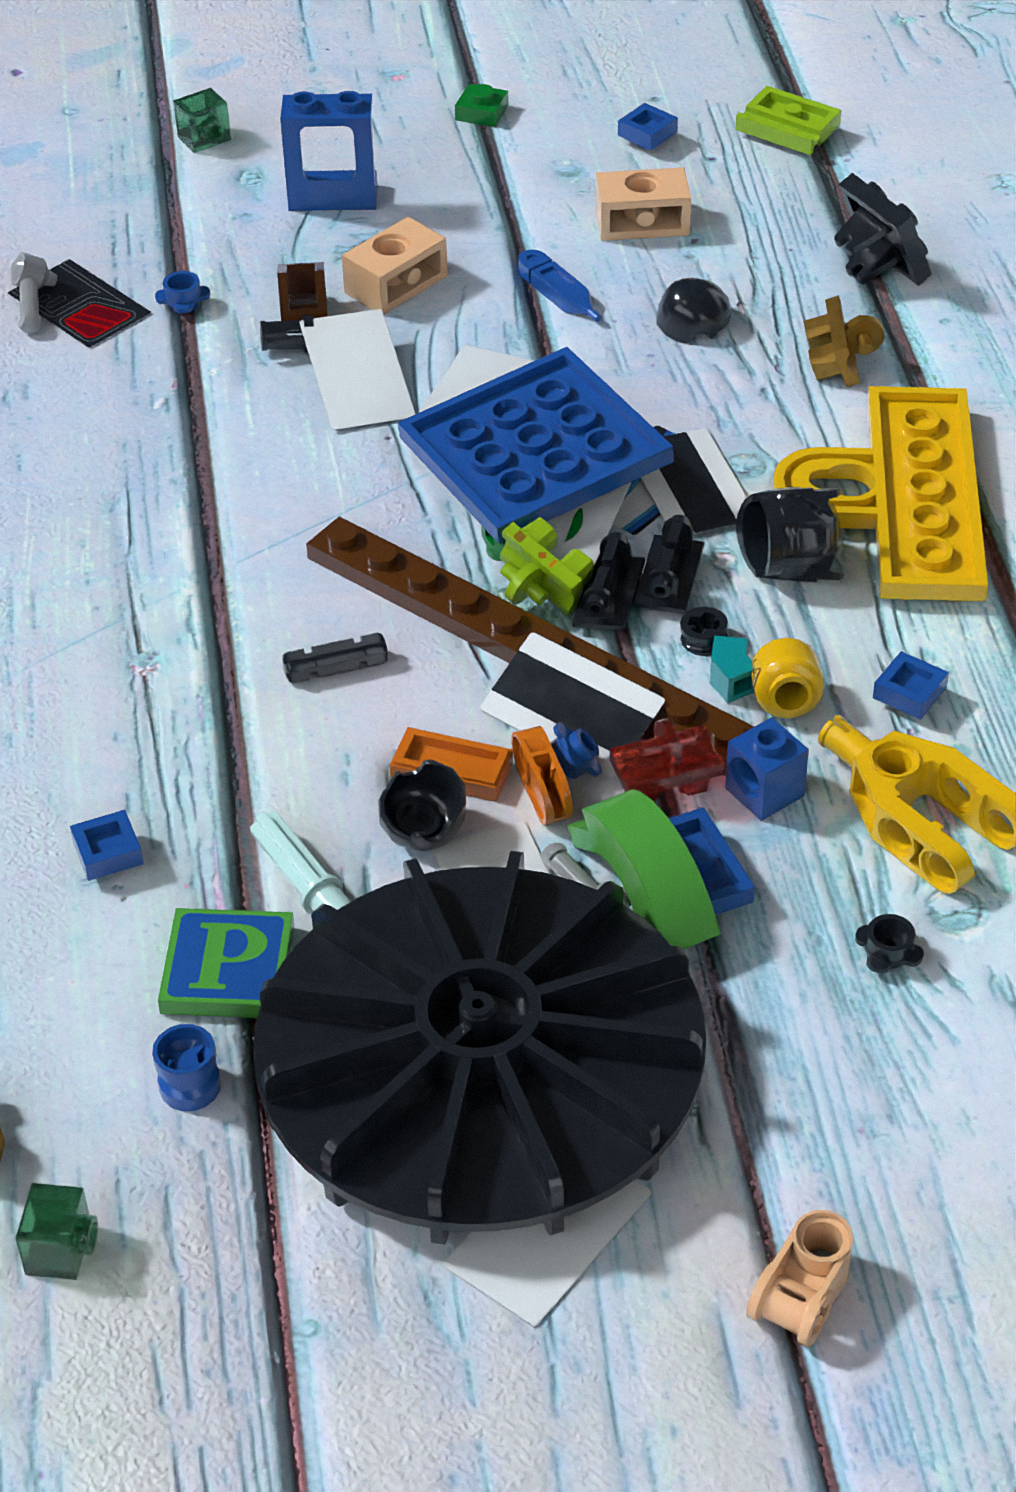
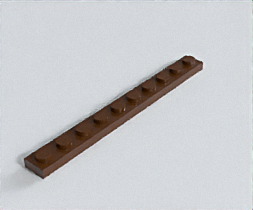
[306,516,754,776]

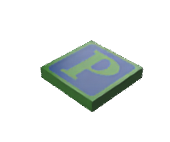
[158,908,295,1018]

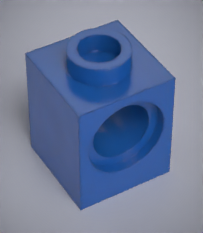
[725,717,809,821]

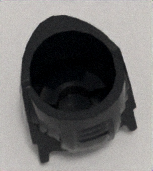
[736,487,844,582]

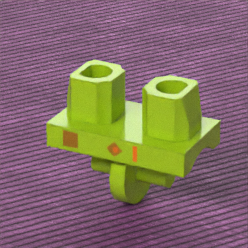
[500,517,594,616]

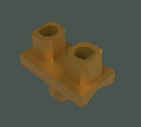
[804,295,885,387]

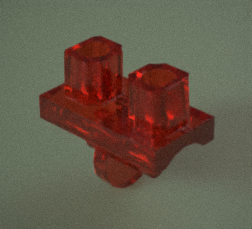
[609,718,725,802]

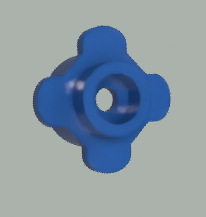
[155,271,211,313]
[550,722,602,779]

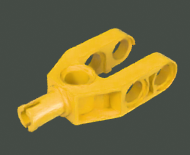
[818,715,1016,894]

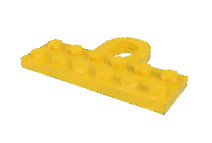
[773,386,988,601]

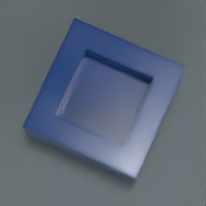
[618,103,678,150]
[873,651,949,720]
[70,810,144,881]

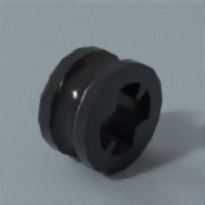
[680,606,728,656]

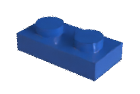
[669,807,755,915]

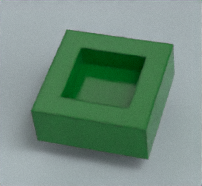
[455,84,509,127]

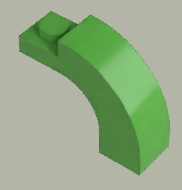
[567,789,721,949]

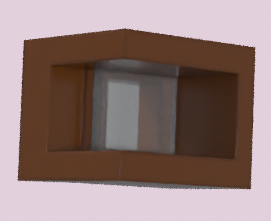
[277,262,328,321]

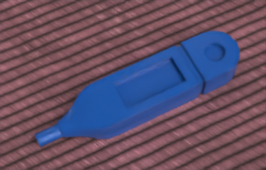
[518,249,601,322]

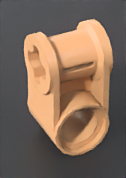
[746,1210,853,1348]

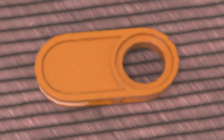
[511,726,573,825]

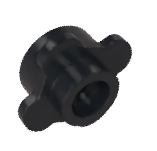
[855,914,924,973]

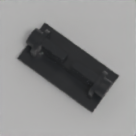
[633,515,705,614]
[572,532,646,631]

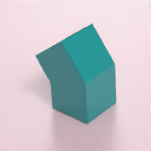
[710,635,754,704]

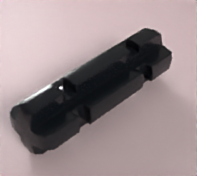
[282,632,388,683]

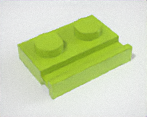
[735,86,842,155]

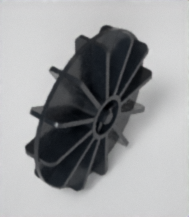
[253,851,706,1245]

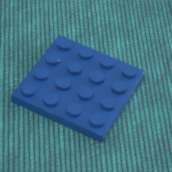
[397,347,674,544]

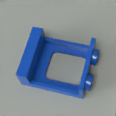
[280,91,378,211]

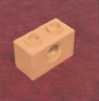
[595,167,691,241]
[342,216,448,314]

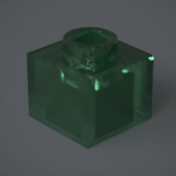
[173,88,231,153]
[15,1183,98,1280]

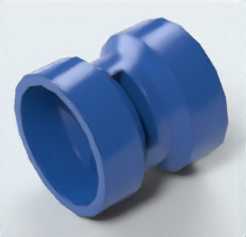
[152,1024,221,1111]

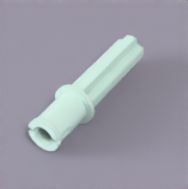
[250,811,350,914]

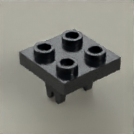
[834,173,932,286]

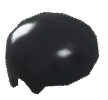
[656,278,731,344]
[378,760,466,851]

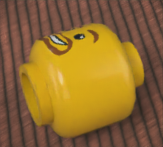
[751,637,825,719]

